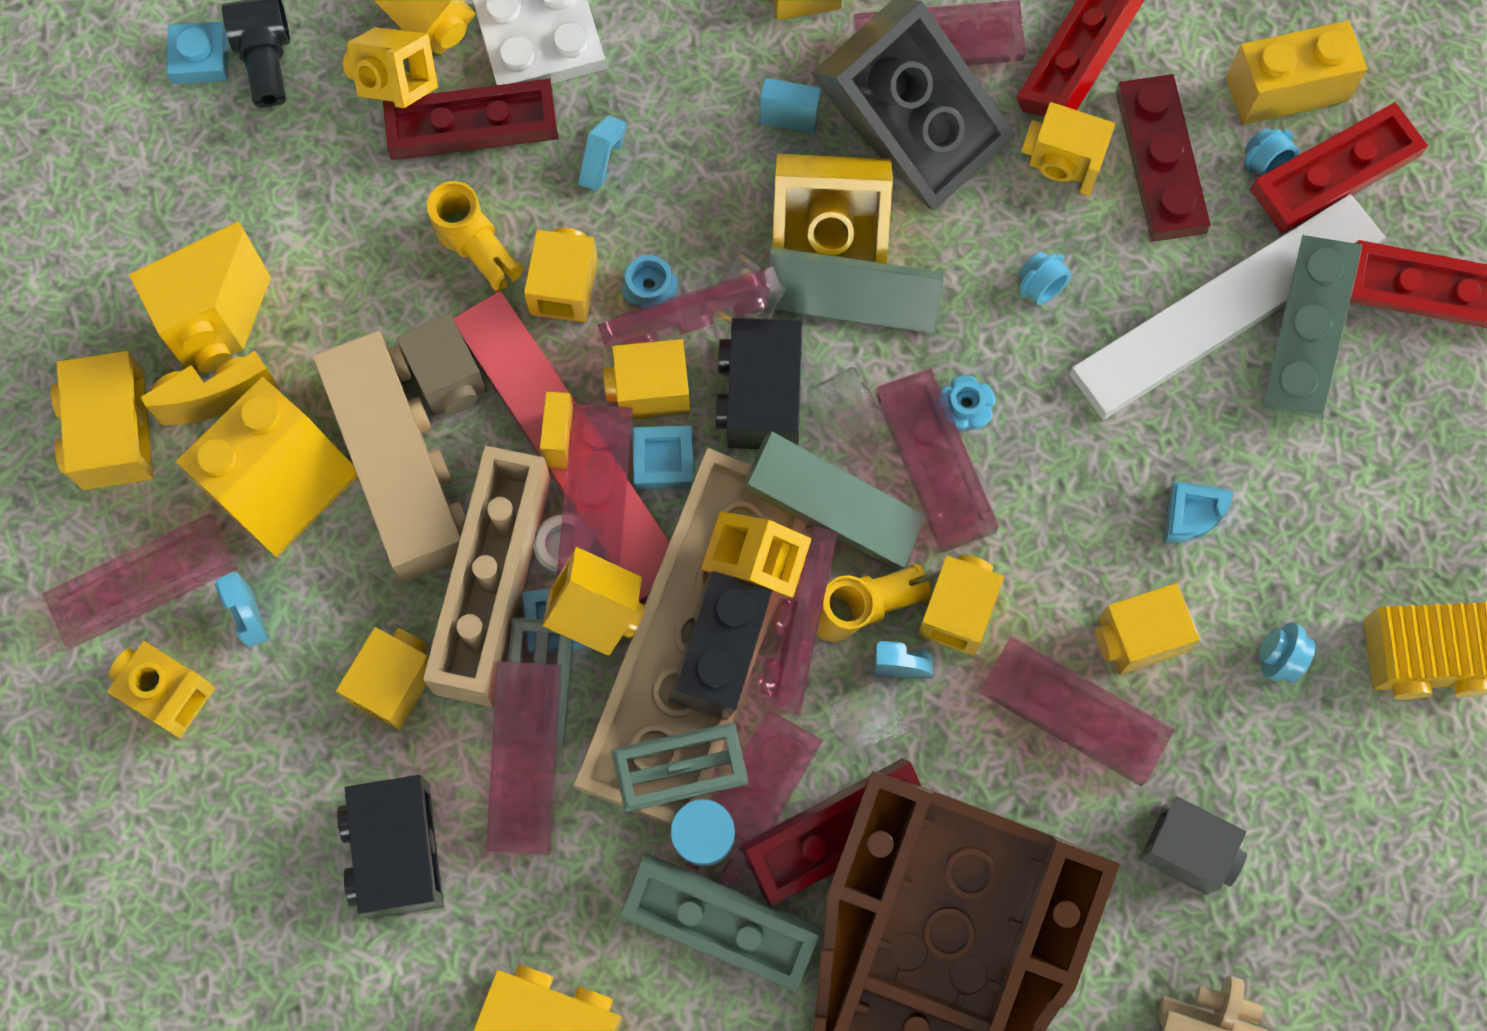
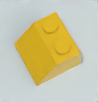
[772,154,893,264]
[128,221,271,373]
[175,376,358,558]

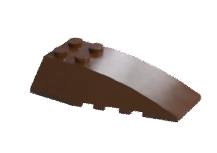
[813,771,1120,1031]

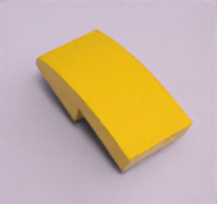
[140,350,279,425]

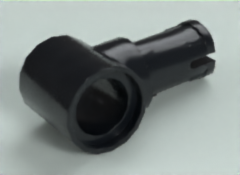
[222,0,290,108]

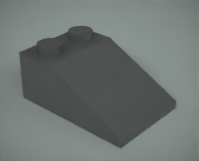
[811,0,1016,210]

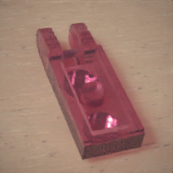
[685,709,823,889]

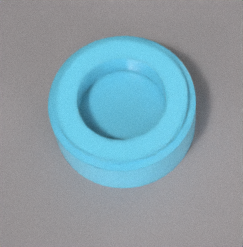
[671,799,735,866]

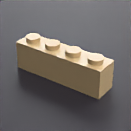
[312,330,466,582]
[423,445,551,708]

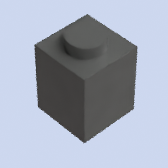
[1139,796,1247,895]

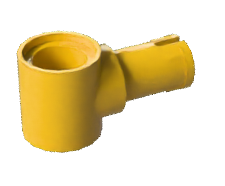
[427,181,524,291]
[807,563,931,643]

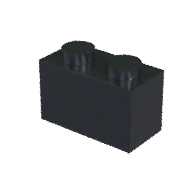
[716,318,803,449]
[668,571,773,720]
[337,775,444,920]

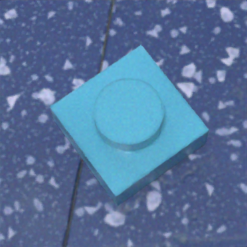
[167,22,228,84]

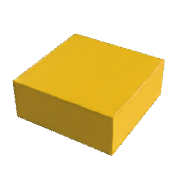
[540,391,574,470]

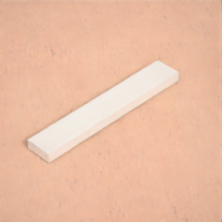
[1069,194,1386,420]

